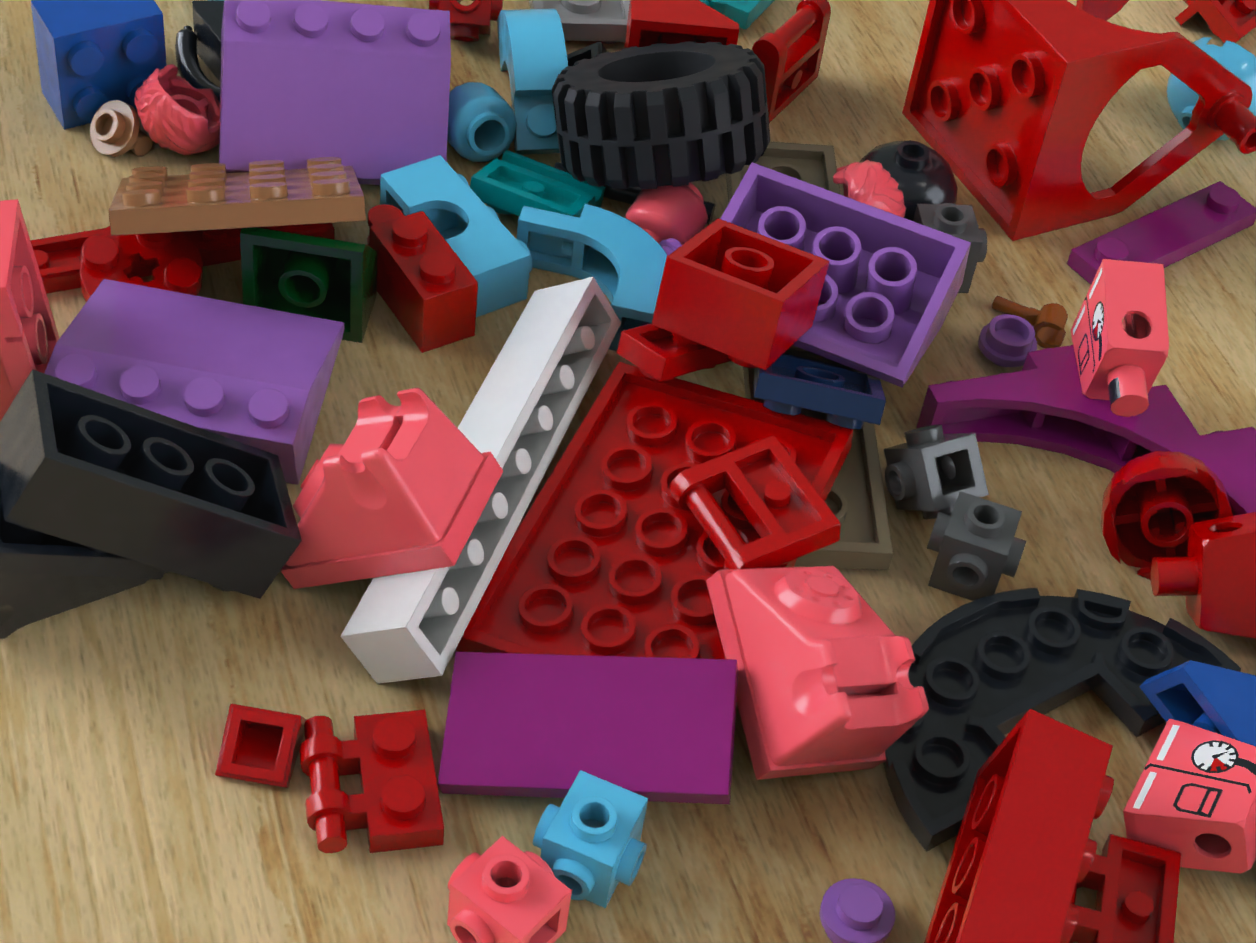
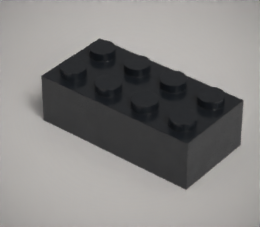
[0,369,302,599]

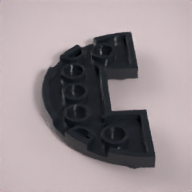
[883,588,1241,852]

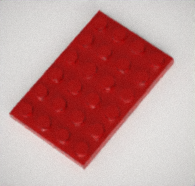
[456,362,853,659]

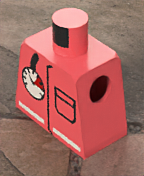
[1071,259,1169,417]
[1123,719,1256,874]

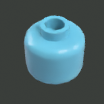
[447,82,517,162]

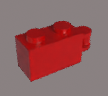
[367,204,478,353]

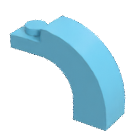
[497,9,568,155]
[516,204,667,351]

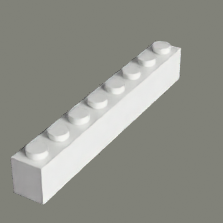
[340,277,621,684]

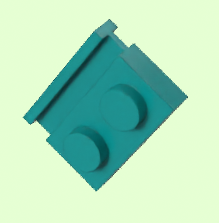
[470,150,606,218]

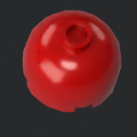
[1101,451,1233,580]

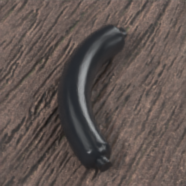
[175,26,220,103]

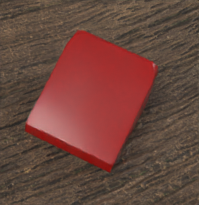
[215,703,306,788]

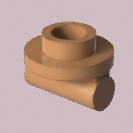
[90,100,153,157]

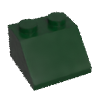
[240,227,377,343]

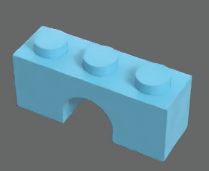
[380,155,533,318]

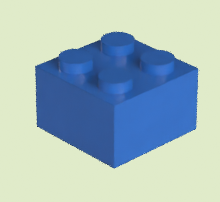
[31,0,167,130]

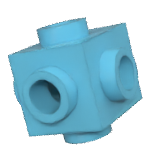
[533,770,648,908]

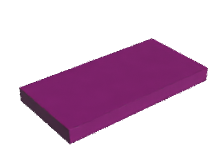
[438,652,739,805]

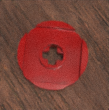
[80,226,203,302]

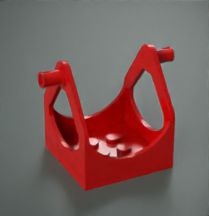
[902,0,1256,241]

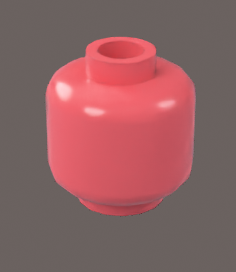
[625,182,708,245]

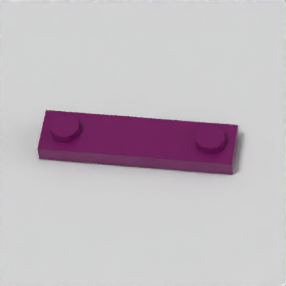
[1067,181,1256,284]

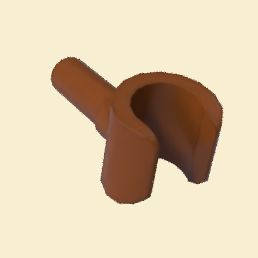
[992,296,1068,348]

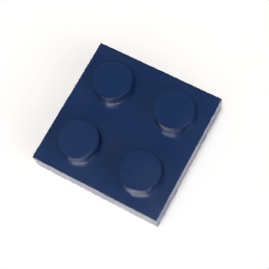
[754,353,886,429]

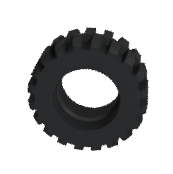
[552,41,770,189]

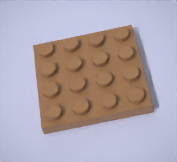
[108,157,366,236]

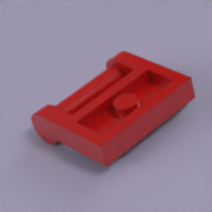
[752,0,831,123]
[670,435,841,570]

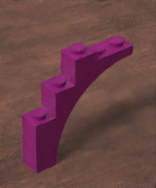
[916,345,1256,516]

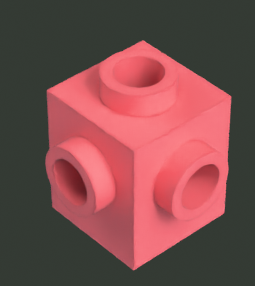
[447,836,572,943]

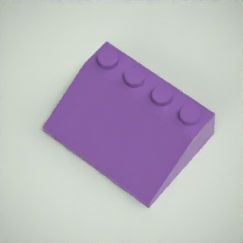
[219,0,451,185]
[720,162,971,388]
[44,279,345,485]

